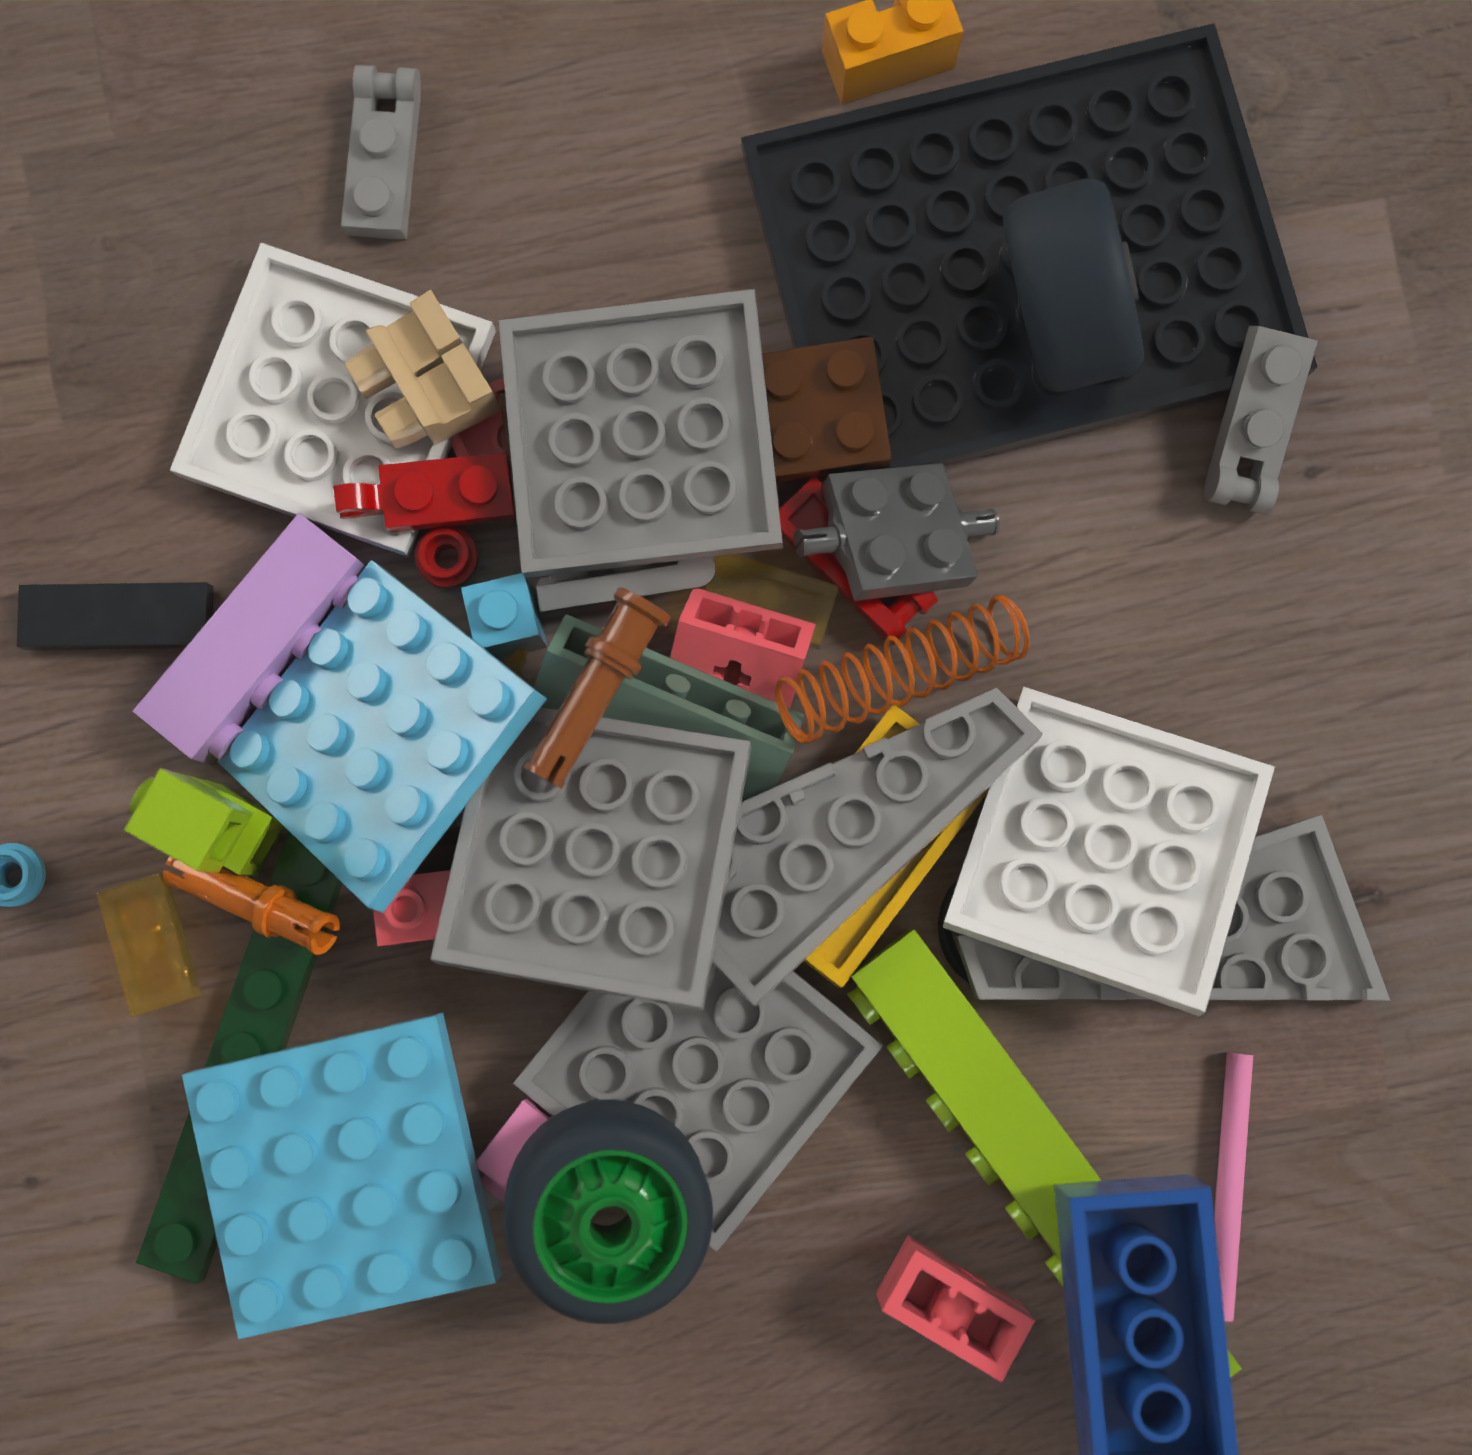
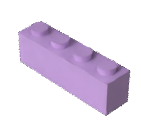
[133,513,366,765]

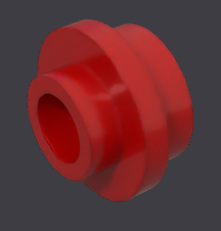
[415,526,479,589]

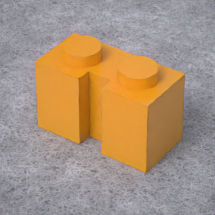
[822,0,964,105]

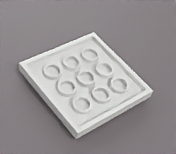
[170,243,496,557]
[943,687,1275,1016]

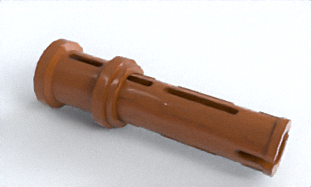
[524,587,671,789]

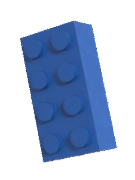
[1054,1174,1238,1455]

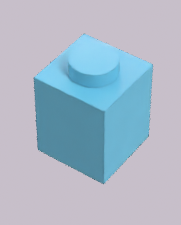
[461,573,547,659]

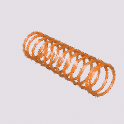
[775,595,1030,744]

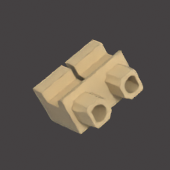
[344,290,501,449]

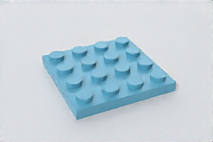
[217,560,547,913]
[182,1012,502,1339]

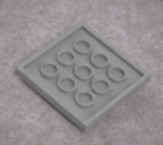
[498,289,783,578]
[430,707,751,1011]
[513,962,883,1252]

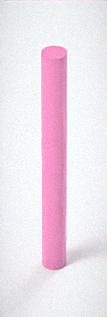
[1214,1052,1253,1322]

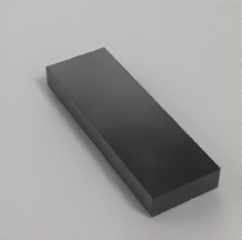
[17,582,214,650]

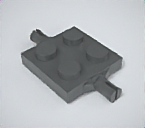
[793,463,999,601]

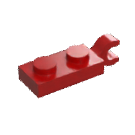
[333,452,514,533]

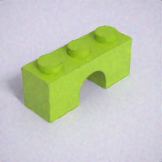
[124,768,285,876]

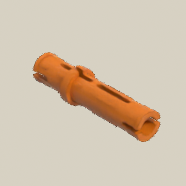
[163,856,340,955]

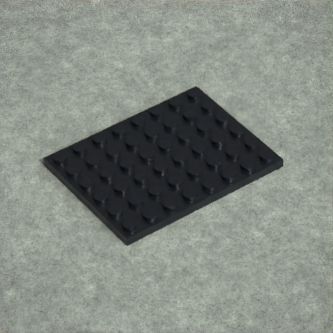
[741,23,1317,476]

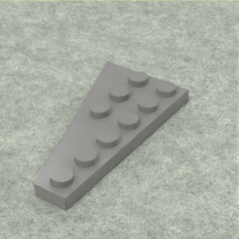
[712,688,1043,1007]
[954,815,1390,1001]

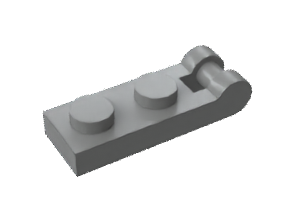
[341,65,421,240]
[1203,326,1318,515]
[536,556,715,612]

